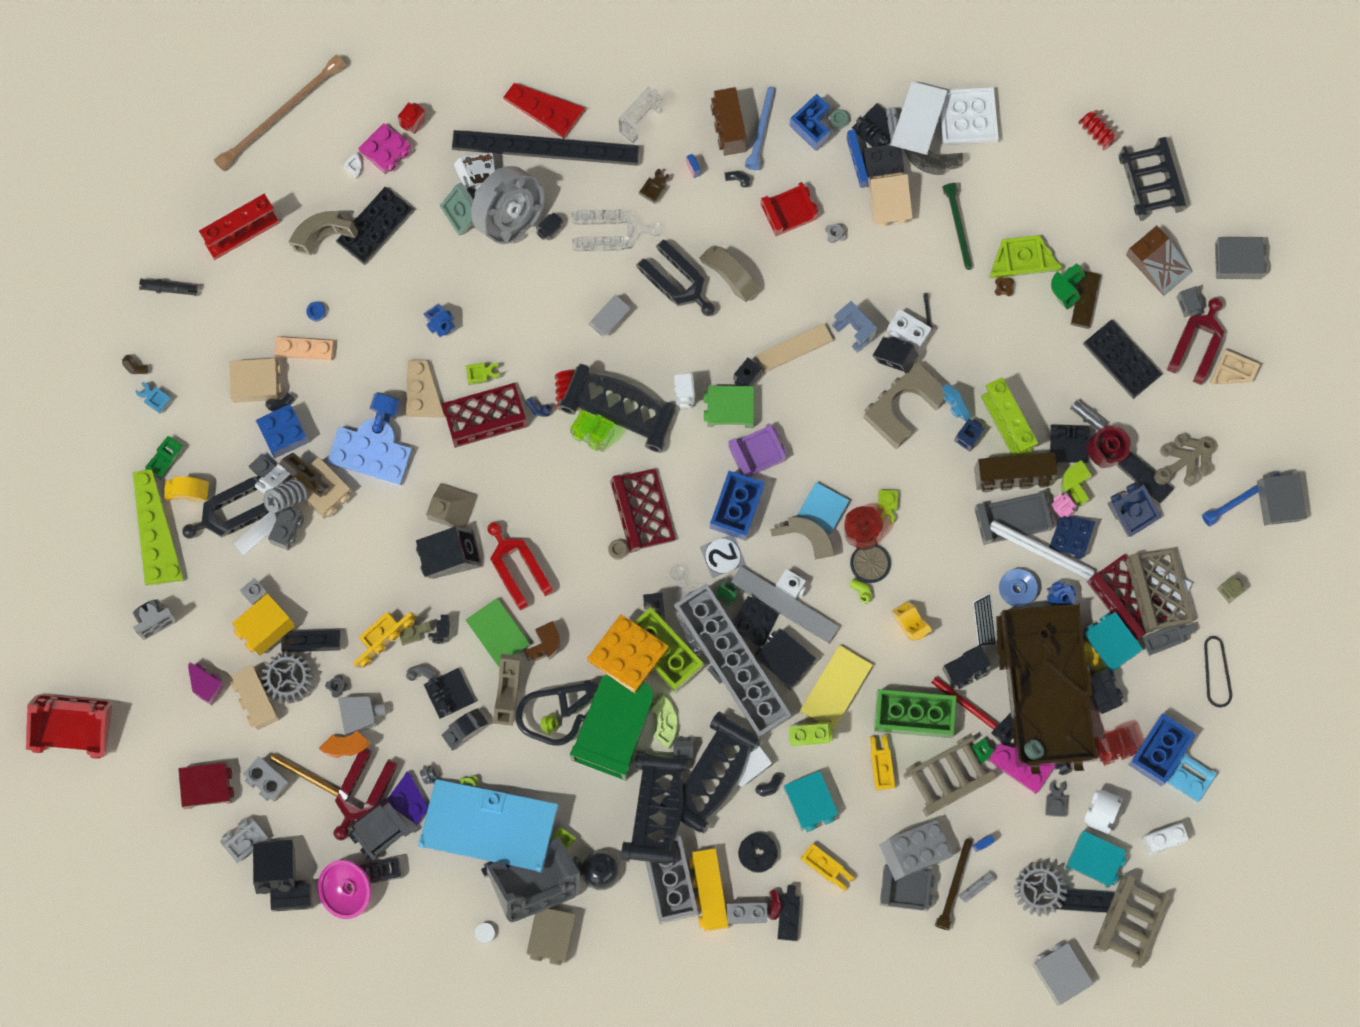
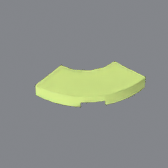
[651,694,677,749]

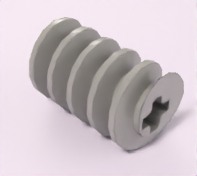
[263,479,307,513]

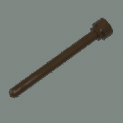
[934,838,972,931]

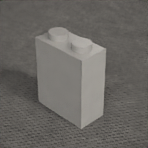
[1032,943,1094,1006]

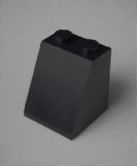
[416,526,482,579]

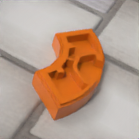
[319,731,370,758]

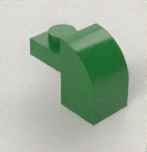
[1051,263,1086,310]

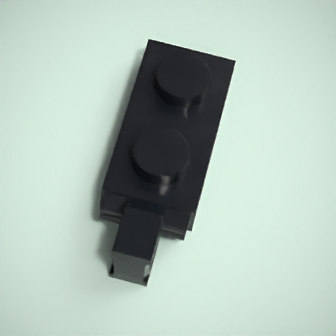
[777,885,800,942]

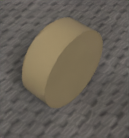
[608,540,628,560]

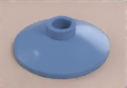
[999,569,1038,607]

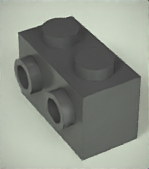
[268,507,304,550]

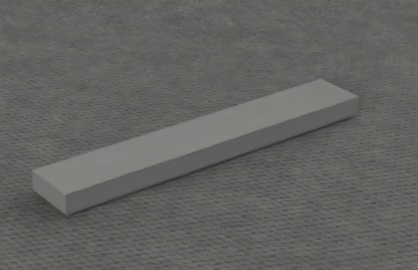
[731,566,839,644]

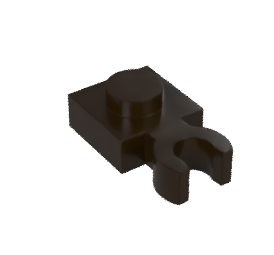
[639,169,669,204]

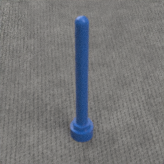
[1202,472,1281,527]

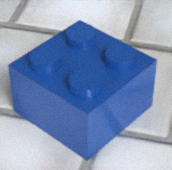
[256,404,309,459]

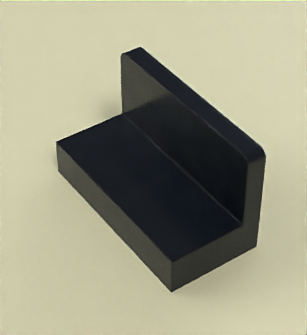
[643,592,665,622]

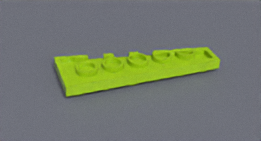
[133,470,184,586]

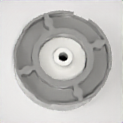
[471,166,545,244]

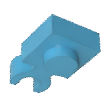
[135,382,171,414]

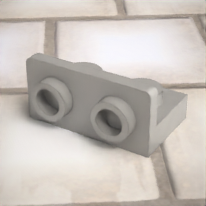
[220,817,268,863]
[726,903,767,924]

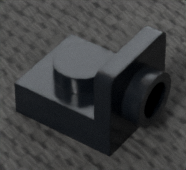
[428,614,450,644]

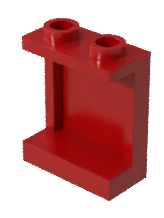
[760,182,819,237]

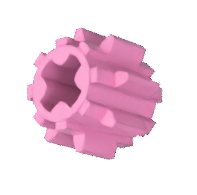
[1051,493,1077,518]

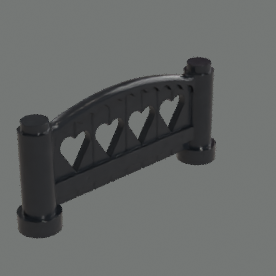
[558,364,676,453]
[660,711,761,834]
[621,750,687,864]

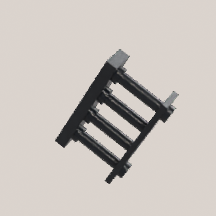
[1118,137,1186,221]

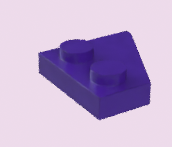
[387,771,428,825]

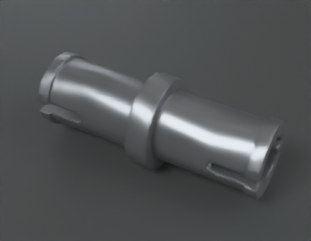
[1070,400,1107,431]

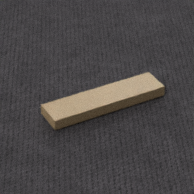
[756,324,833,372]

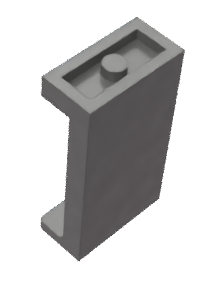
[974,490,1054,545]

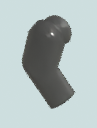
[406,664,436,681]

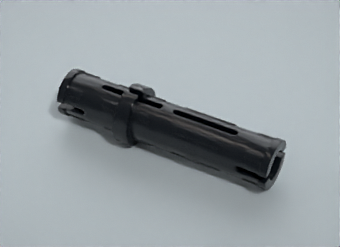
[139,278,198,296]

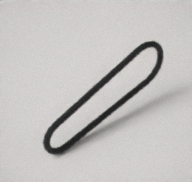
[1204,636,1232,708]

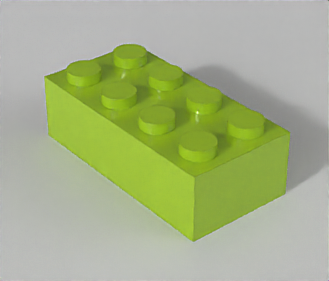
[634,607,704,693]

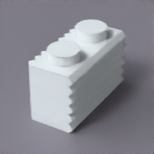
[673,374,695,409]
[1142,823,1189,856]

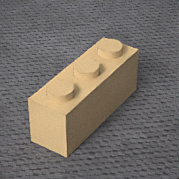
[230,665,279,730]

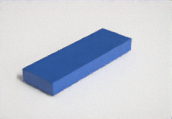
[846,129,868,188]

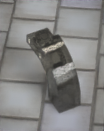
[904,149,963,175]

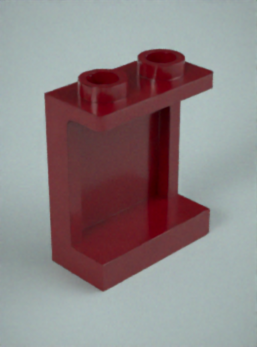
[178,762,234,810]

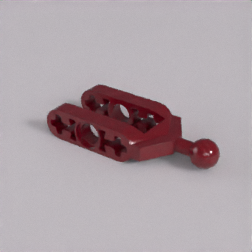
[1166,297,1225,385]
[333,748,398,841]

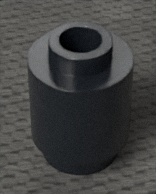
[536,212,563,240]

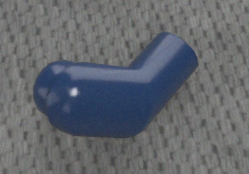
[525,397,552,417]

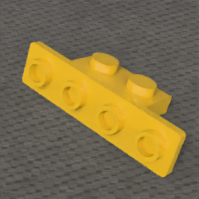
[353,612,417,668]

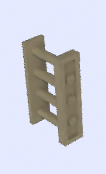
[903,736,996,817]
[1093,875,1170,968]

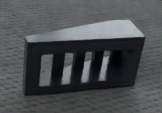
[360,858,402,884]

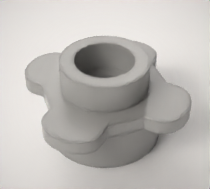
[825,223,846,243]

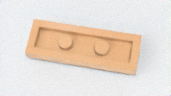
[275,337,334,361]

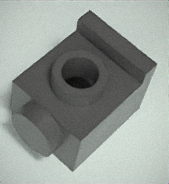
[1176,286,1203,318]

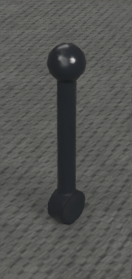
[923,293,933,330]

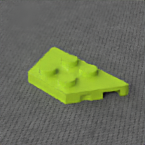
[989,235,1062,279]

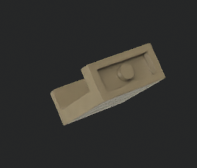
[526,909,576,966]

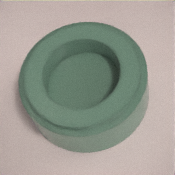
[830,109,849,129]
[1024,740,1044,760]

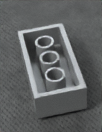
[645,836,698,924]

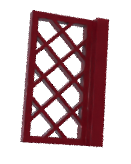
[442,383,528,448]
[610,468,676,553]
[1087,554,1171,641]

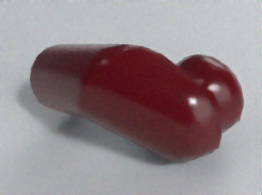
[767,889,782,920]

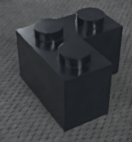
[942,645,991,689]

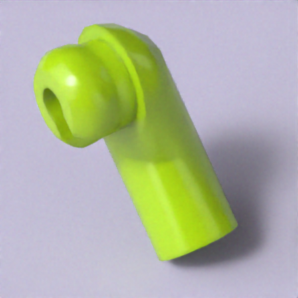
[849,578,872,604]

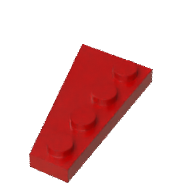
[503,83,585,139]

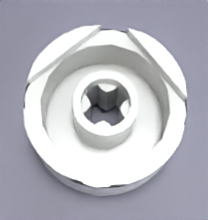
[1084,789,1123,834]

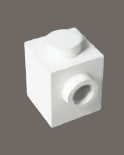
[776,569,806,600]

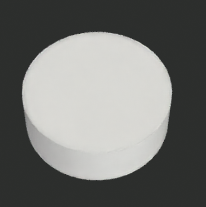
[475,923,495,943]

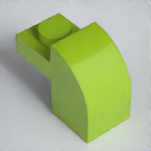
[1061,460,1092,507]

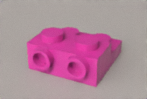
[358,123,411,175]

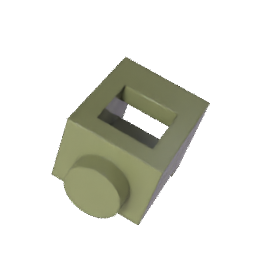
[1217,575,1245,604]

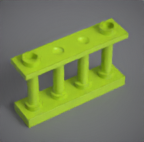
[981,377,1038,456]

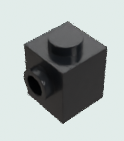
[733,357,763,386]

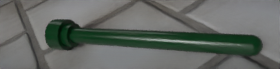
[942,183,972,270]

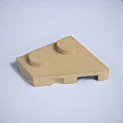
[1210,350,1260,385]

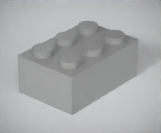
[879,820,953,881]

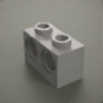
[243,756,290,802]

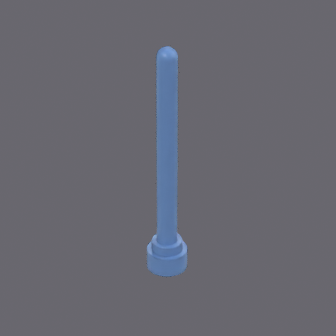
[745,87,774,170]

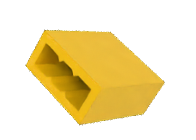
[231,593,295,656]

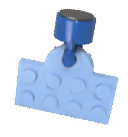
[327,392,412,485]

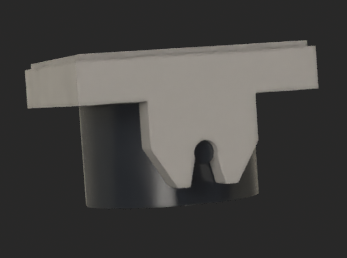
[133,599,177,640]

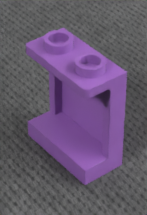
[728,423,787,477]

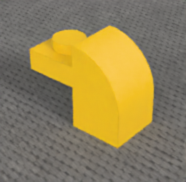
[164,476,209,502]
[892,601,932,641]

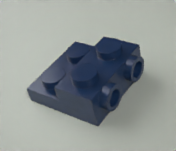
[1107,483,1161,537]

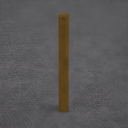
[270,753,339,797]

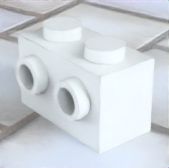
[886,309,932,352]

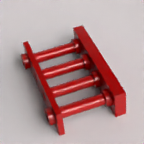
[199,193,279,260]

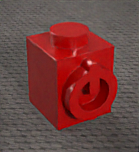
[398,102,426,134]

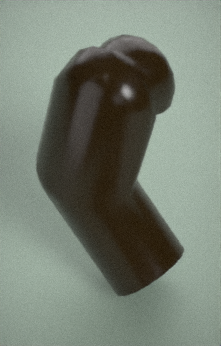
[122,355,148,374]

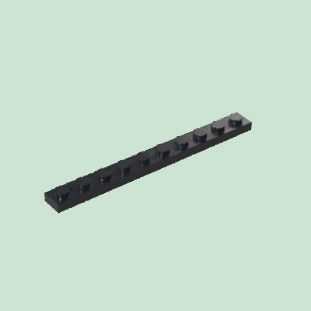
[452,130,639,166]

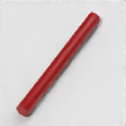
[931,677,998,730]

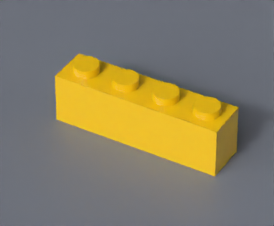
[689,848,728,932]

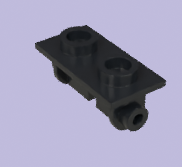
[991,712,1013,746]

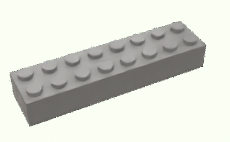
[674,584,792,737]

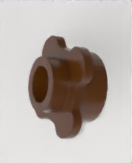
[995,278,1014,297]

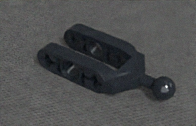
[636,239,716,316]
[182,476,269,539]

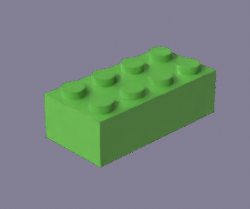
[874,689,956,738]

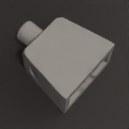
[338,697,386,737]

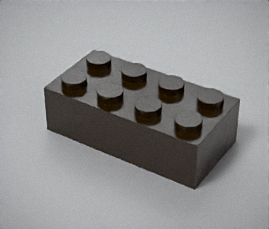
[974,452,1057,492]

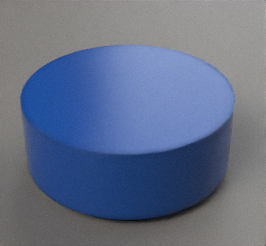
[306,302,326,322]

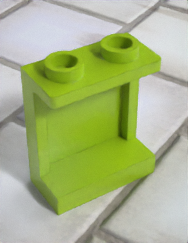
[789,721,833,746]

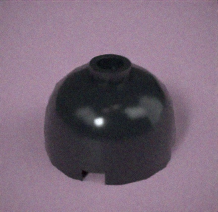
[582,851,620,890]

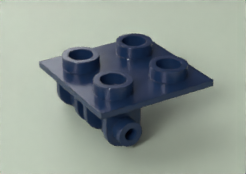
[1049,516,1096,560]

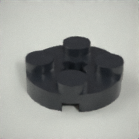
[738,833,778,873]

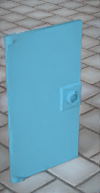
[418,779,559,873]

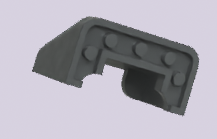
[487,838,580,922]

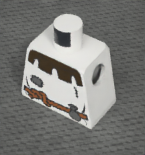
[454,153,495,191]

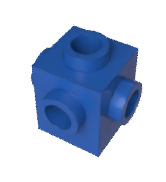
[423,303,455,337]
[1047,581,1077,606]

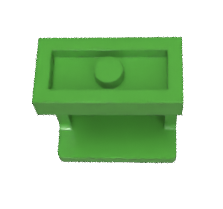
[704,386,754,428]

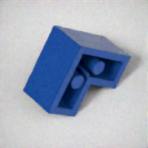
[789,94,830,151]

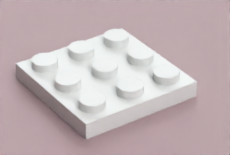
[940,87,999,145]

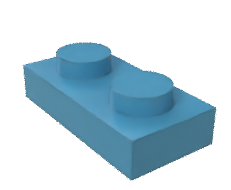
[941,384,971,422]

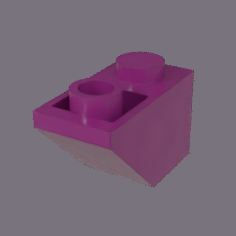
[188,662,225,705]

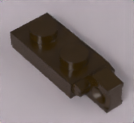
[279,453,329,497]

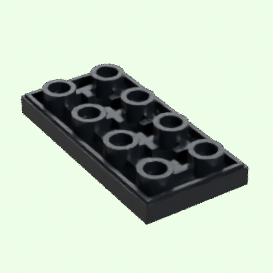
[336,187,414,266]
[1083,319,1162,400]

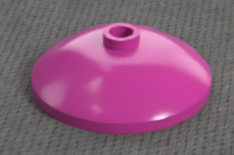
[318,860,372,919]

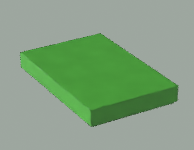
[466,598,530,668]

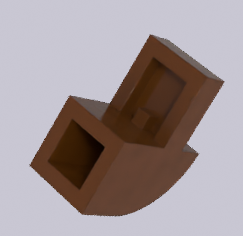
[524,621,560,662]

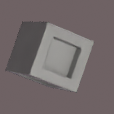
[240,578,269,606]

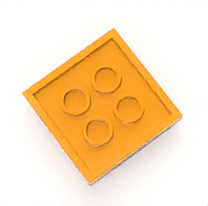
[587,614,669,693]

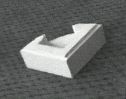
[343,152,362,179]

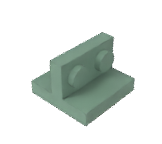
[440,183,475,236]

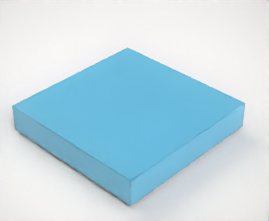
[797,482,849,534]

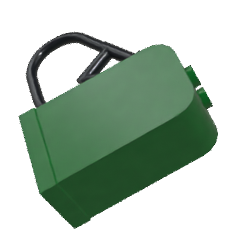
[515,674,653,781]

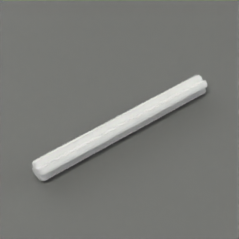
[990,521,1095,580]

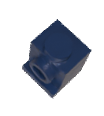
[954,419,984,452]

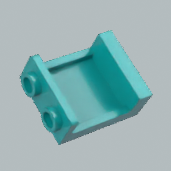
[1083,612,1143,671]
[783,771,838,832]
[1065,830,1127,888]

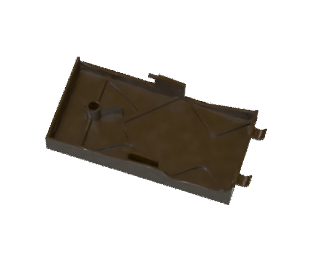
[1000,604,1098,775]

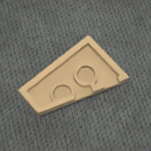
[406,360,445,418]

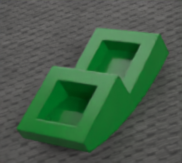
[145,436,184,480]

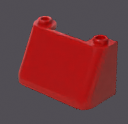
[26,694,112,759]

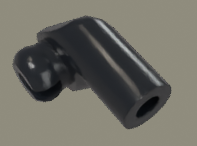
[724,171,751,188]
[265,393,294,412]
[755,774,782,797]

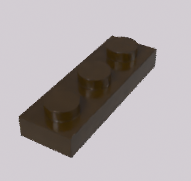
[1070,271,1101,329]

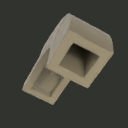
[289,211,358,255]
[699,246,760,302]
[770,517,835,560]
[493,654,521,726]

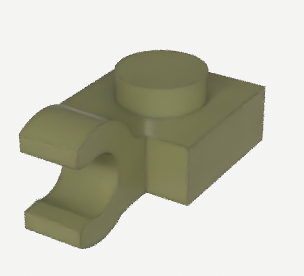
[400,621,433,646]

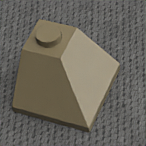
[426,483,477,528]

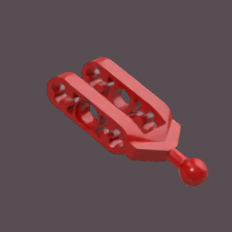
[487,521,553,611]

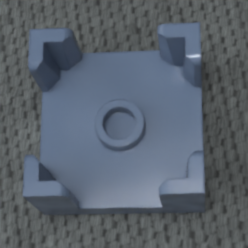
[832,301,877,353]

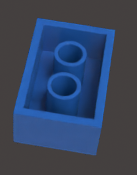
[710,470,765,541]
[1128,713,1196,786]

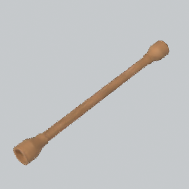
[214,55,346,171]

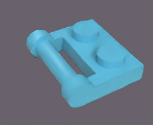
[1166,752,1217,803]

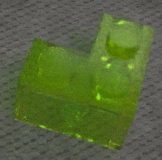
[570,410,615,452]

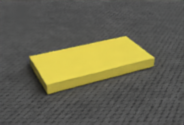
[799,645,873,731]

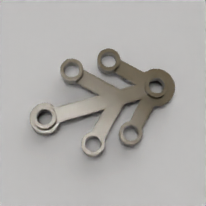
[1154,434,1216,487]

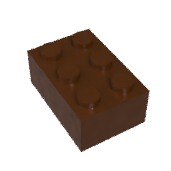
[710,87,747,156]

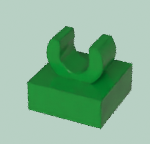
[716,581,740,606]
[971,737,994,765]

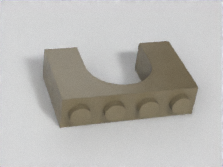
[864,362,945,449]

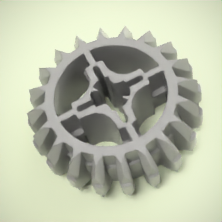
[261,651,314,704]
[1014,862,1068,917]

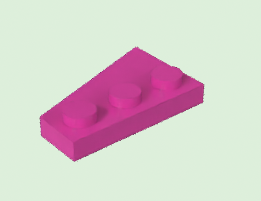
[987,744,1055,794]

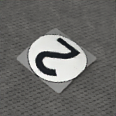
[700,535,746,578]

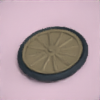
[850,543,891,583]

